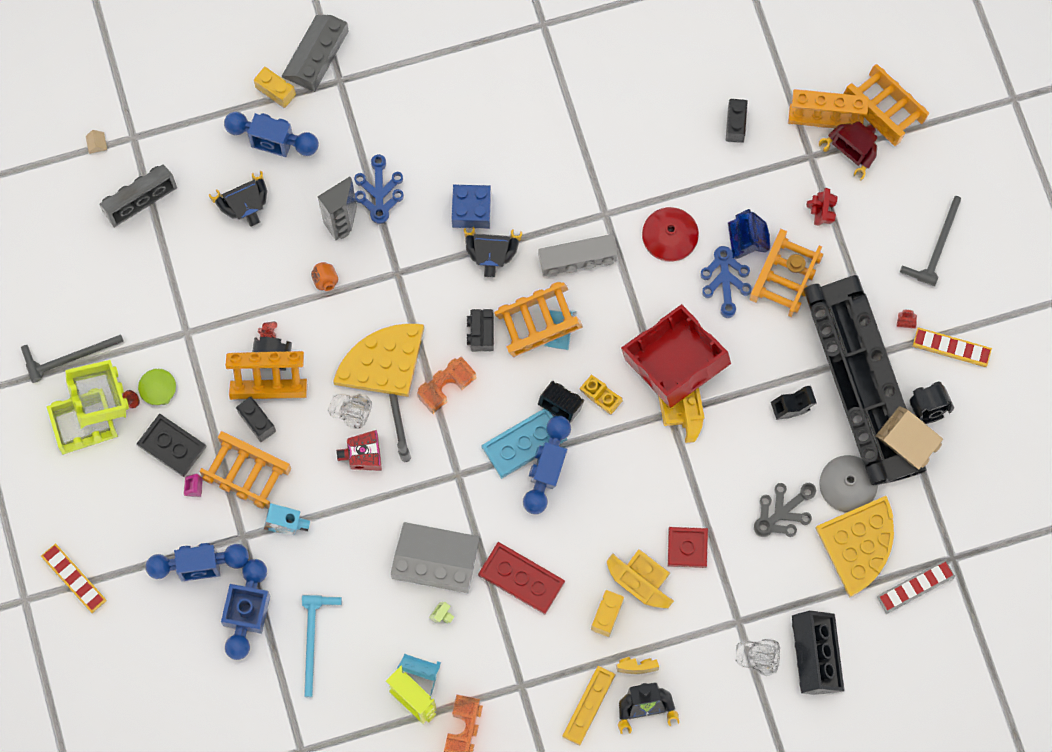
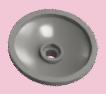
[819,455,878,512]

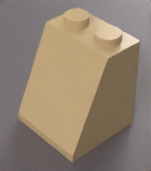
[875,406,943,469]

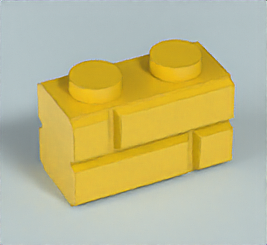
[254,67,296,108]
[591,590,624,637]

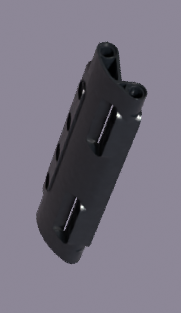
[804,275,927,485]

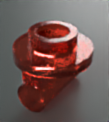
[897,309,917,329]
[258,321,277,338]
[122,390,140,408]

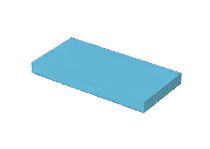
[481,409,567,479]

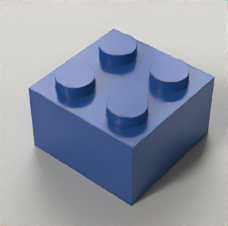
[452,184,491,229]

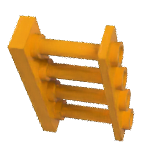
[843,64,929,146]
[788,89,869,128]
[750,228,823,317]
[494,282,583,357]
[225,351,307,400]
[199,431,291,509]

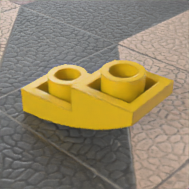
[579,374,623,415]
[616,657,659,674]

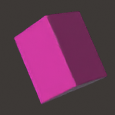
[184,474,203,497]

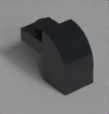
[771,386,817,420]

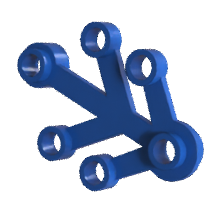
[354,154,404,224]
[700,246,752,318]

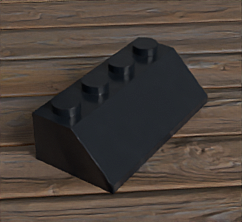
[792,611,844,695]

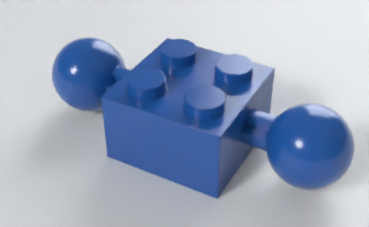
[224,111,319,157]
[523,416,571,515]
[145,543,249,582]
[221,559,270,660]

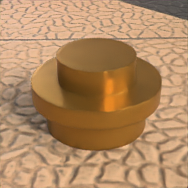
[786,254,806,273]

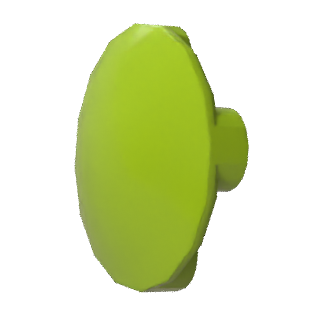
[138,369,176,405]

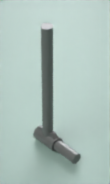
[900,196,961,287]
[21,334,124,383]
[389,394,411,462]

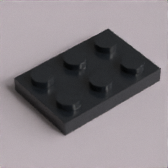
[137,413,207,477]

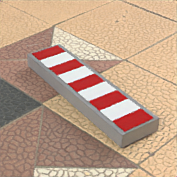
[877,560,955,614]

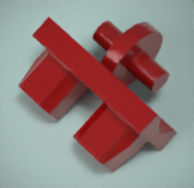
[806,188,838,226]

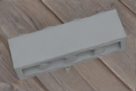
[538,234,617,277]

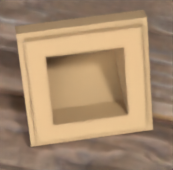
[86,130,107,154]

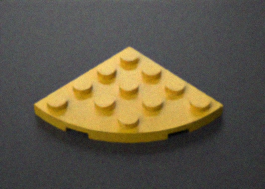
[333,324,424,397]
[815,496,894,598]

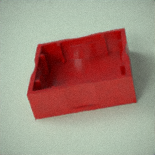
[621,304,731,408]

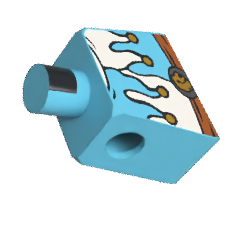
[264,503,310,535]

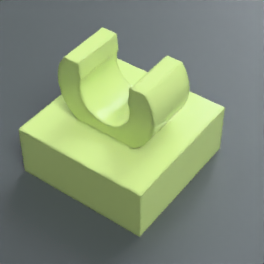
[429,602,454,623]

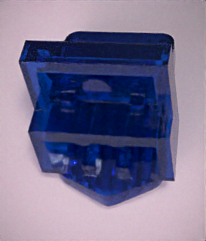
[728,209,770,259]

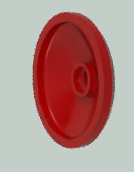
[642,207,699,262]

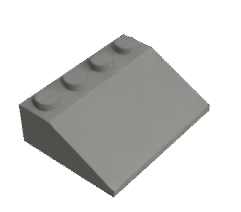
[391,522,480,593]

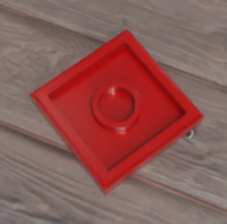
[668,527,708,568]

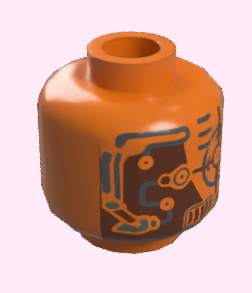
[311,262,338,291]

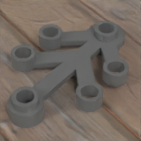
[754,483,816,537]

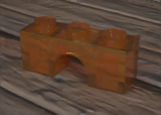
[417,357,476,414]
[444,694,483,752]

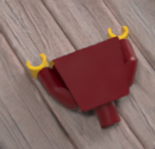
[819,121,877,181]

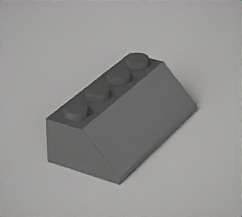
[282,15,349,92]
[99,164,177,227]
[317,176,357,240]

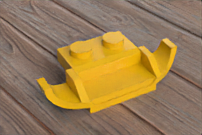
[658,388,705,443]
[607,549,674,608]

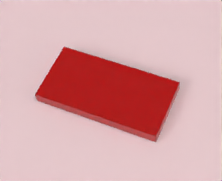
[478,542,565,615]

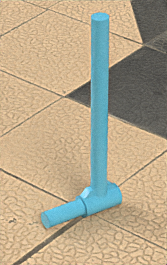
[302,595,342,697]

